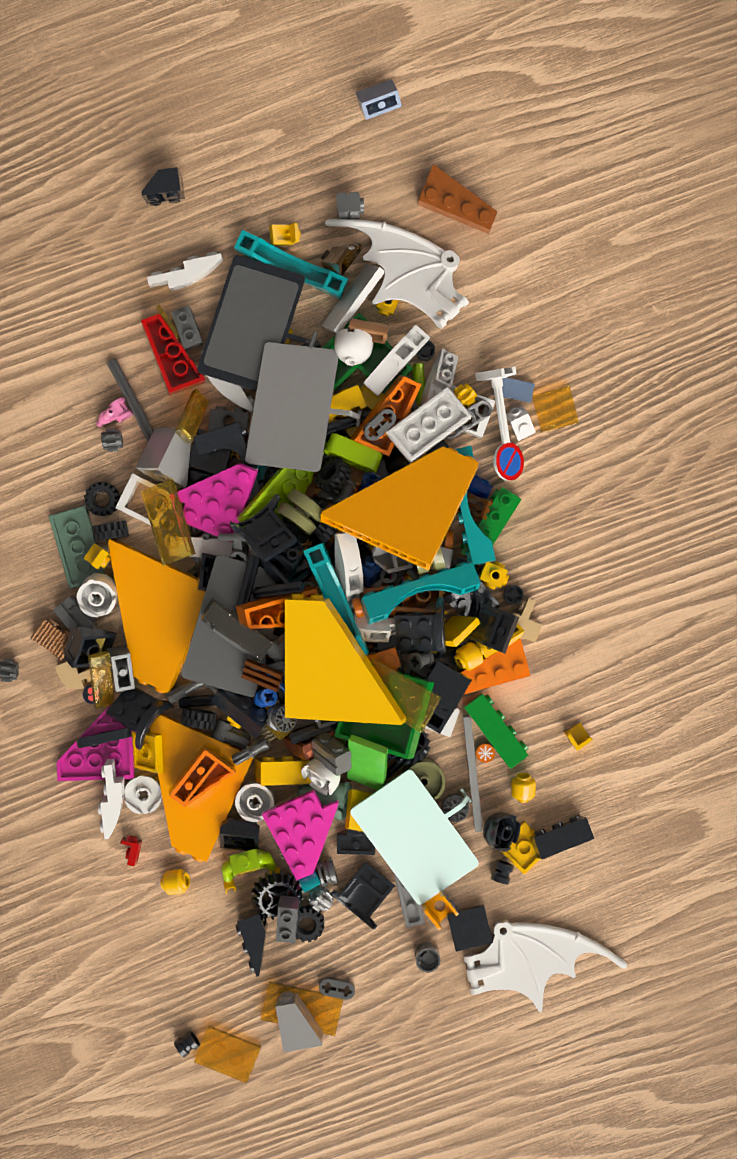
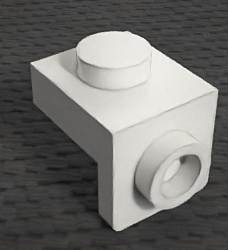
[506,407,535,441]

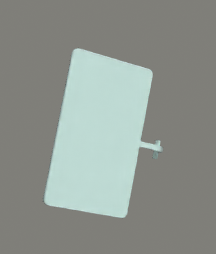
[350,769,479,905]

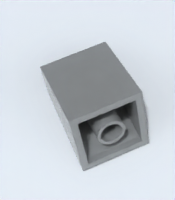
[136,427,191,488]
[275,991,323,1052]

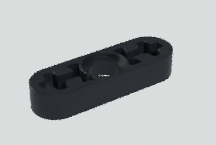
[76,727,132,748]

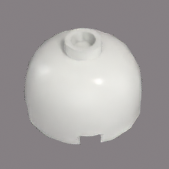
[334,329,373,366]
[301,759,341,796]

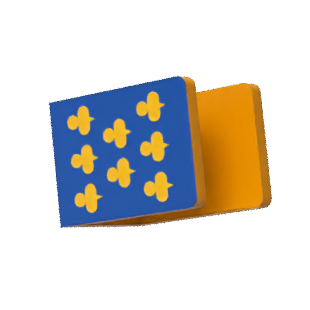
[422,890,459,930]

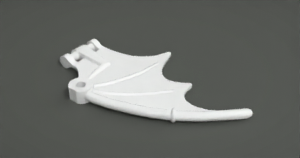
[325,219,469,329]
[463,919,627,1012]

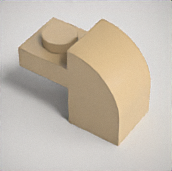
[512,598,543,643]
[55,662,102,689]

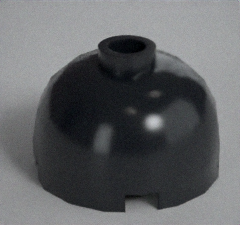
[483,812,520,852]

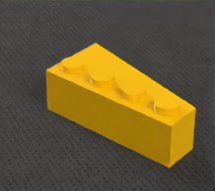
[328,385,367,423]
[254,756,315,786]

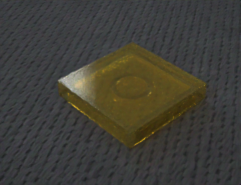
[532,386,579,433]

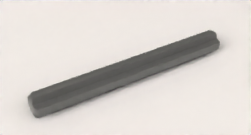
[107,359,154,441]

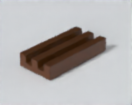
[458,493,493,520]
[241,658,283,692]

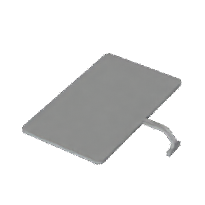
[245,342,362,472]

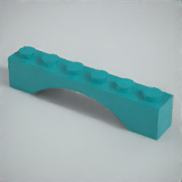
[234,230,348,300]
[455,446,496,565]
[304,542,369,654]
[361,562,481,625]

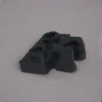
[337,829,375,855]

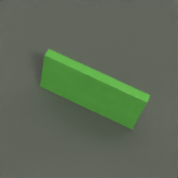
[347,735,388,790]

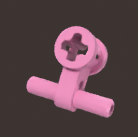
[96,397,133,427]

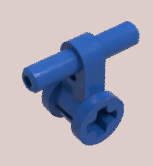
[254,671,285,708]

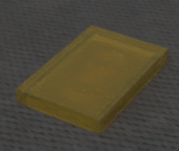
[194,1025,261,1083]

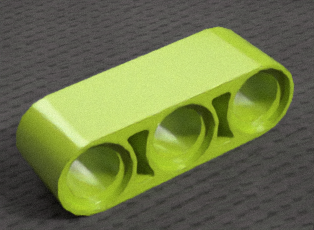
[324,433,383,474]

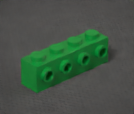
[460,487,522,565]
[463,692,529,769]

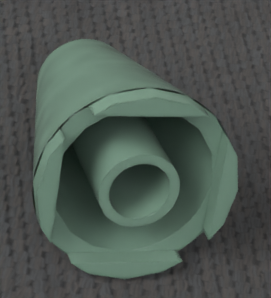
[297,782,352,821]

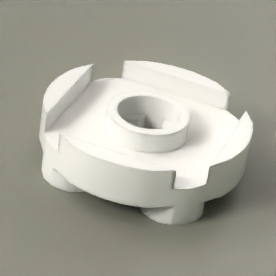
[124,775,162,814]

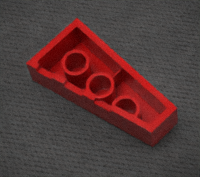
[141,314,206,396]

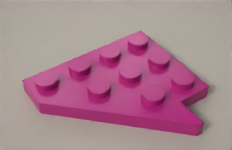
[170,463,258,543]
[57,705,135,781]
[262,790,339,880]

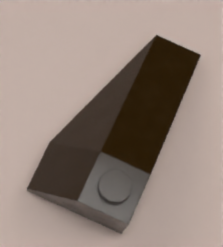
[321,243,363,276]

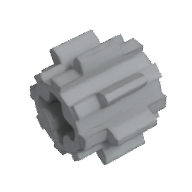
[308,887,334,912]

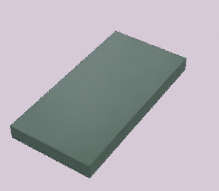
[49,505,106,589]

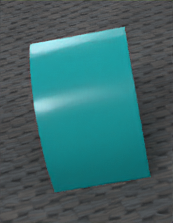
[298,868,321,893]

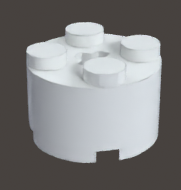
[77,573,118,617]
[235,780,275,822]

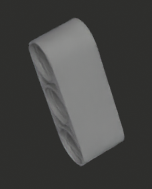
[445,401,492,440]

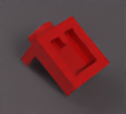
[120,835,142,867]

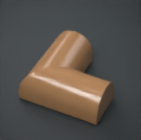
[348,318,389,344]

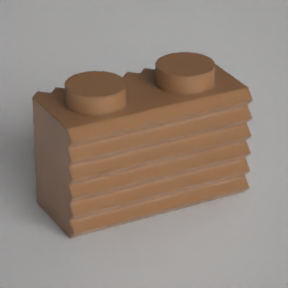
[31,618,70,660]

